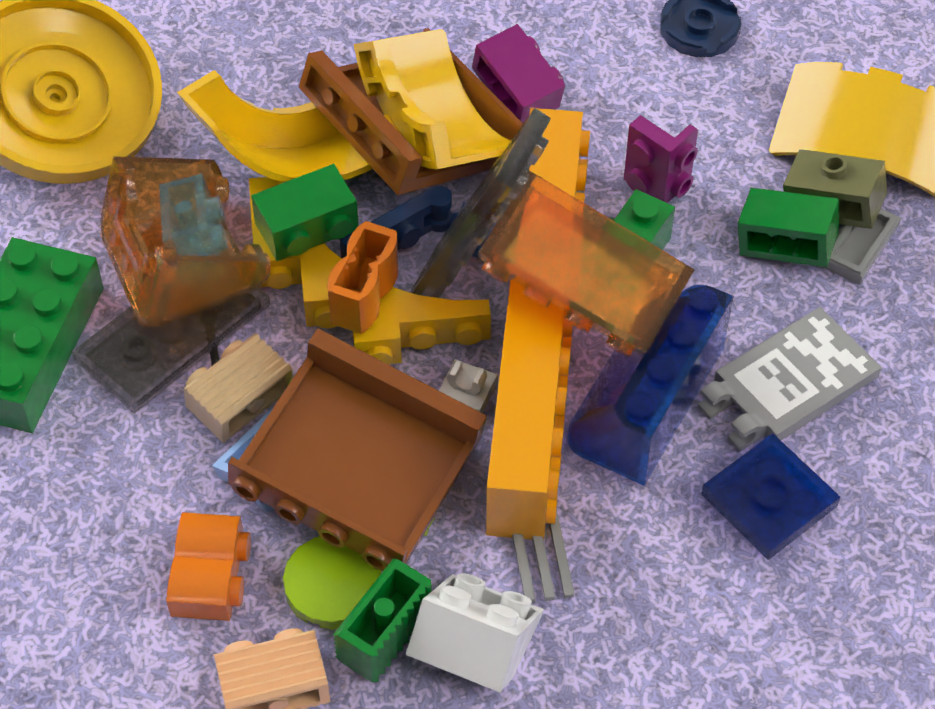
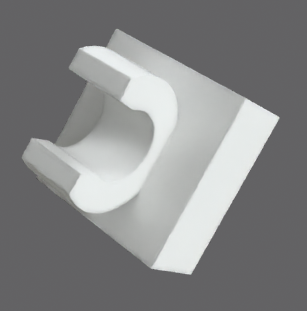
[439,360,497,413]

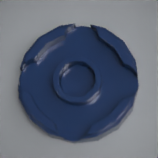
[660,0,742,57]

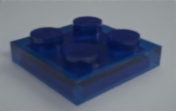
[701,433,841,560]

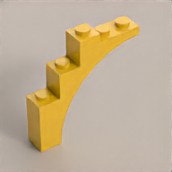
[249,177,491,365]

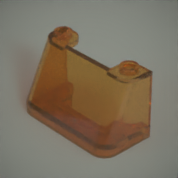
[100,156,270,327]

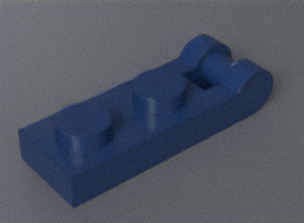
[339,186,452,259]

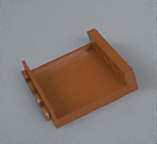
[298,28,528,195]
[228,328,487,571]

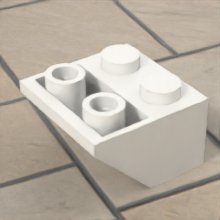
[406,573,544,692]

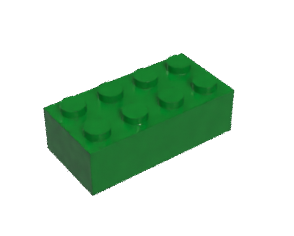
[0,237,104,434]

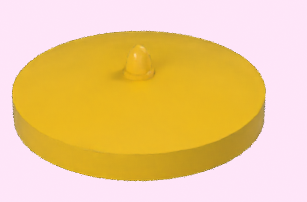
[0,0,162,184]

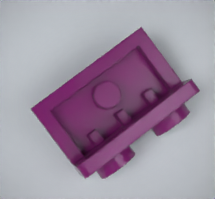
[623,115,698,203]

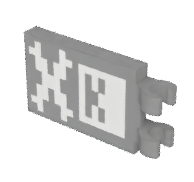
[698,307,882,452]

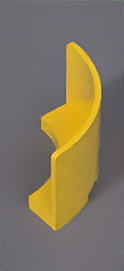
[353,29,525,169]
[769,62,935,197]
[177,70,373,182]

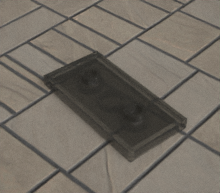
[72,246,271,414]

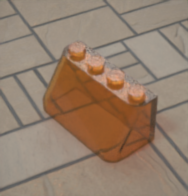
[478,170,695,358]

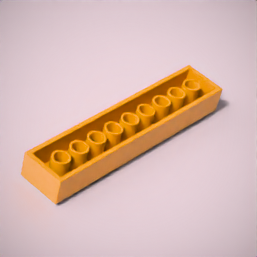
[486,108,590,540]

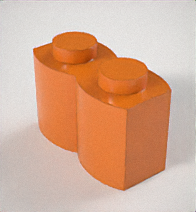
[327,221,399,334]
[166,512,251,621]

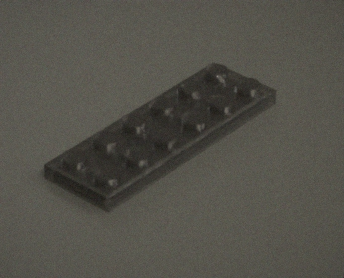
[410,108,551,298]

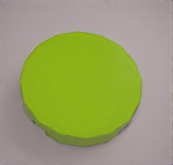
[283,536,381,630]

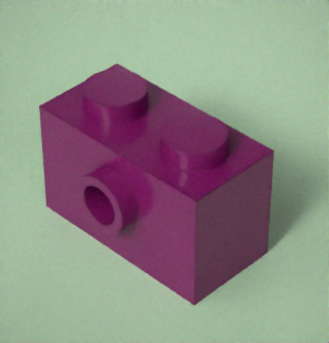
[472,24,565,125]

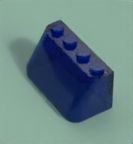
[568,285,734,486]

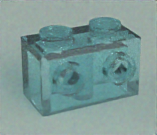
[159,173,228,282]

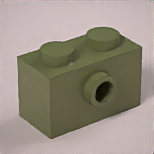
[783,149,887,229]

